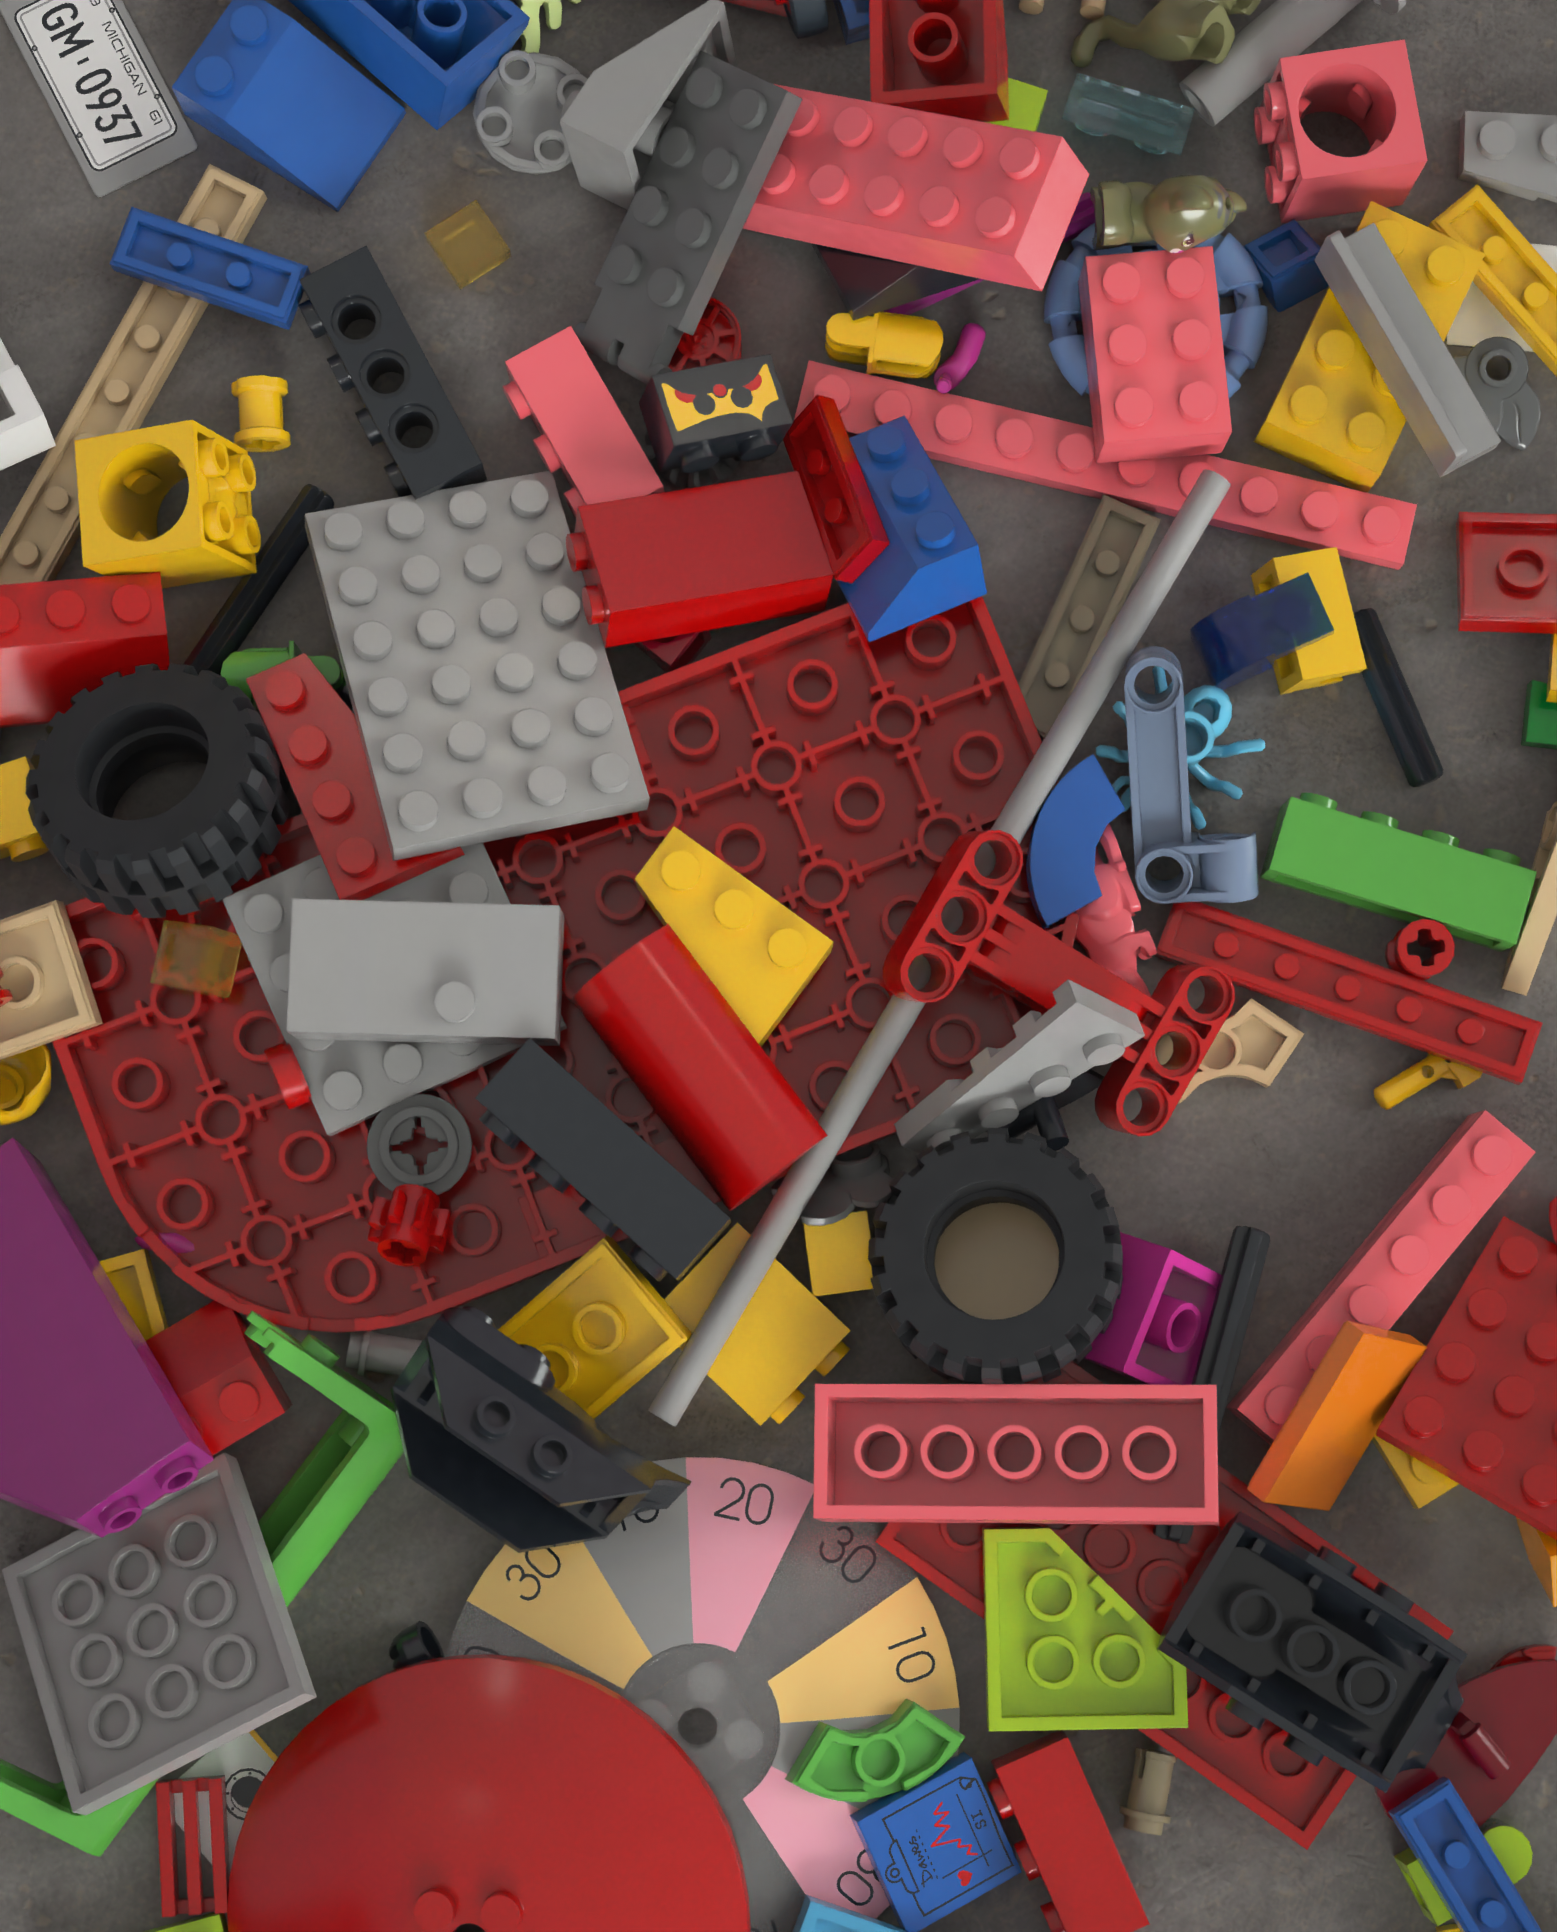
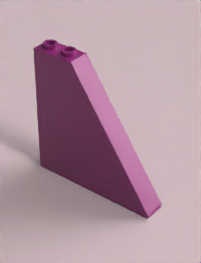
[0,1138,214,1538]

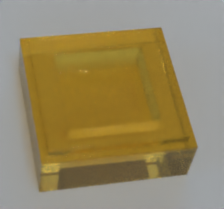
[424,200,512,290]

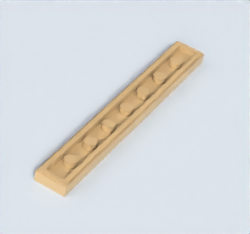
[0,164,267,585]

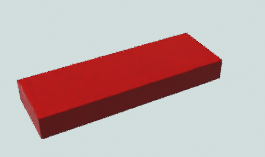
[783,394,890,583]

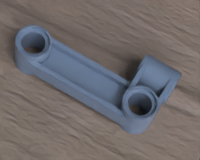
[1124,646,1259,904]

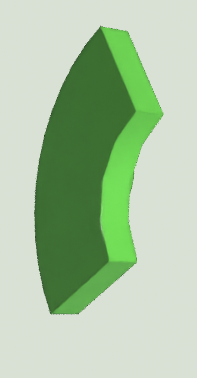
[785,1699,965,1802]

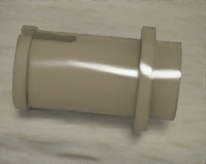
[1119,1747,1177,1835]

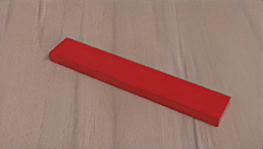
[1155,902,1543,1085]

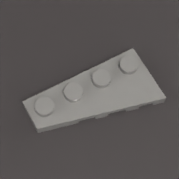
[1458,111,1557,203]

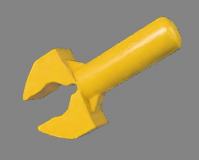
[1374,1053,1482,1110]

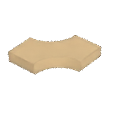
[1155,998,1304,1104]

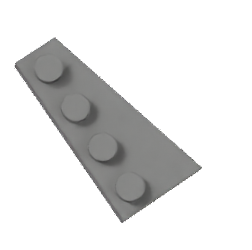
[894,979,1145,1153]

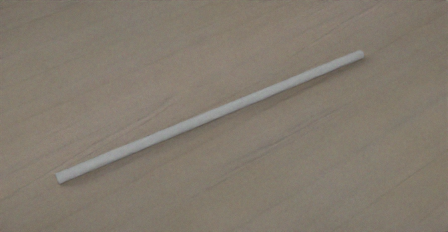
[648,469,1231,1427]

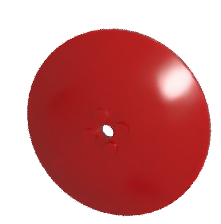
[227,1654,751,1932]

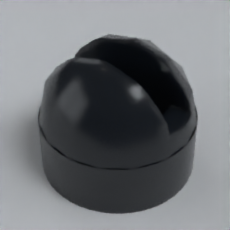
[389,1621,444,1670]

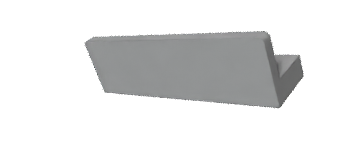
[1314,223,1501,478]

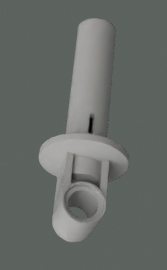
[1179,0,1406,127]

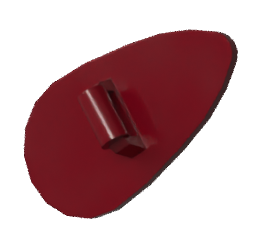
[1374,1659,1557,1828]

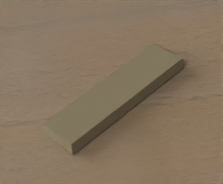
[1007,495,1161,741]

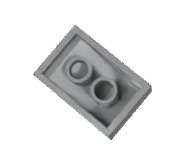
[560,0,738,210]

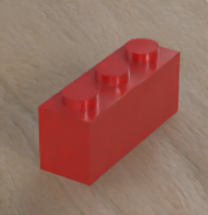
[986,1730,1150,1932]

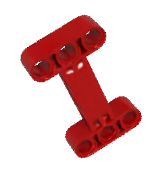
[883,830,1235,1136]

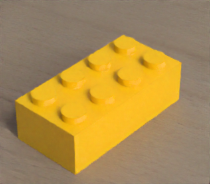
[1254,201,1485,493]

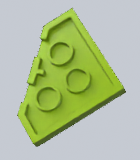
[982,1527,1188,1732]

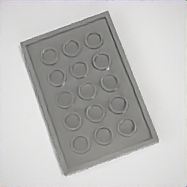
[305,471,650,861]

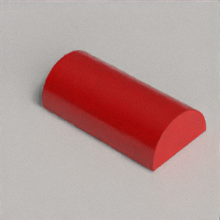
[572,924,828,1211]

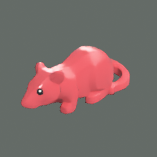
[1062,823,1157,997]

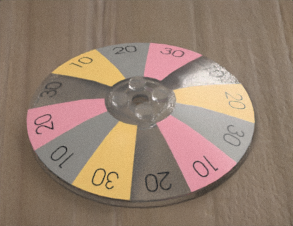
[446,1456,960,1932]

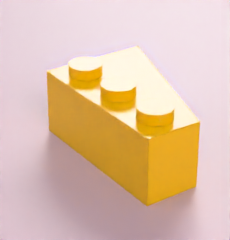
[635,826,833,1047]

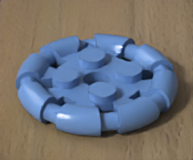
[1044,223,1268,399]

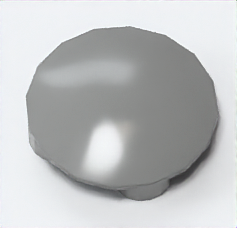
[473,50,587,175]

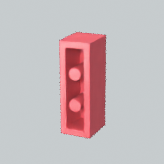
[502,326,664,518]

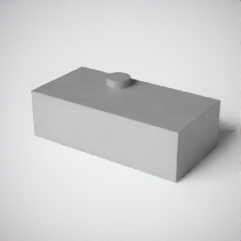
[286,898,564,1046]

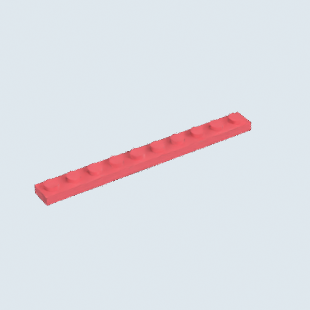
[794,360,1417,570]

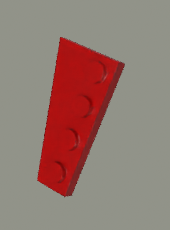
[246,653,465,900]

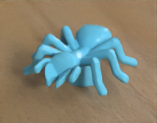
[1095,666,1265,830]

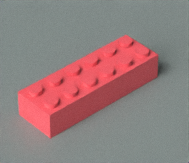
[743,84,1089,292]
[813,1384,1219,1525]

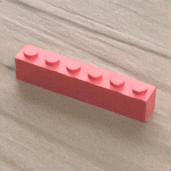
[1226,1110,1536,1445]

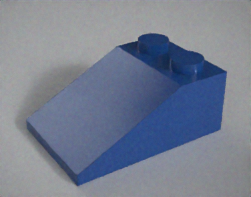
[172,0,406,212]

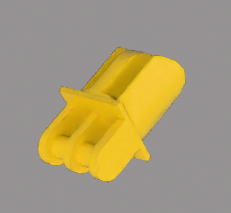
[825,311,943,378]

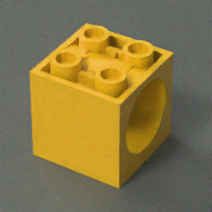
[74,420,261,589]

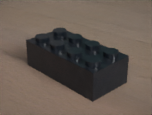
[475,1038,731,1282]

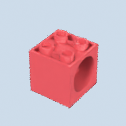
[1254,39,1428,223]

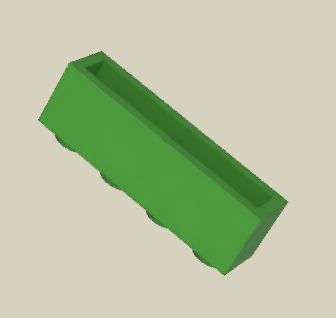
[1259,792,1537,952]

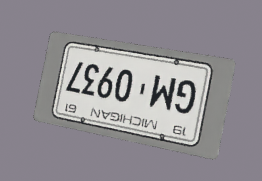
[0,0,197,197]

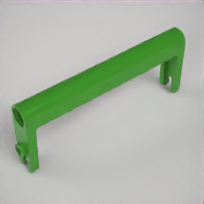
[0,1311,404,1856]

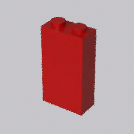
[566,471,834,648]

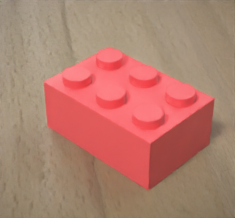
[1078,246,1232,463]

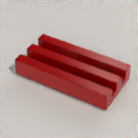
[156,1775,230,1918]

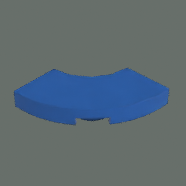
[1026,754,1125,929]

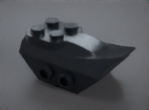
[390,1306,691,1553]
[1158,1512,1468,1793]

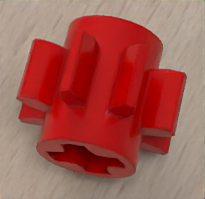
[367,1184,451,1267]

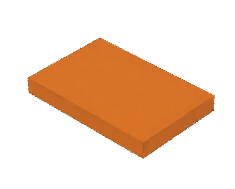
[1247,1321,1427,1511]

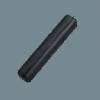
[1353,608,1443,787]

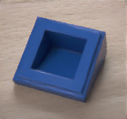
[1243,219,1329,312]

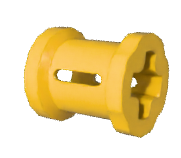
[231,375,291,452]

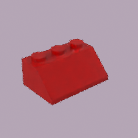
[0,572,170,728]
[146,1301,293,1456]

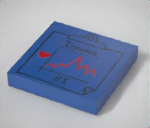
[850,1752,1022,1932]

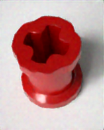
[1385,919,1455,981]

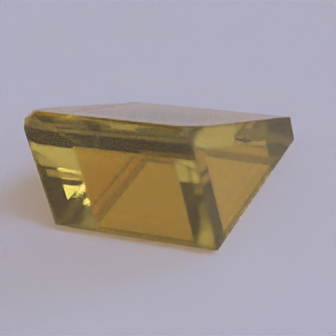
[150,920,242,998]

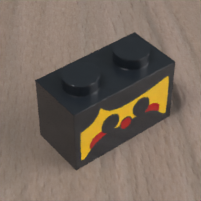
[639,354,793,473]

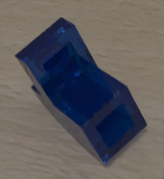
[1190,572,1334,690]

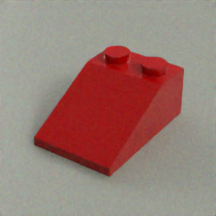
[869,0,1009,122]

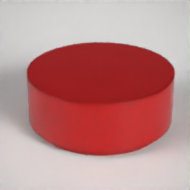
[263,1041,312,1110]

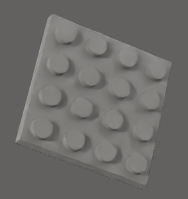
[222,843,567,1136]
[2,1452,317,1815]

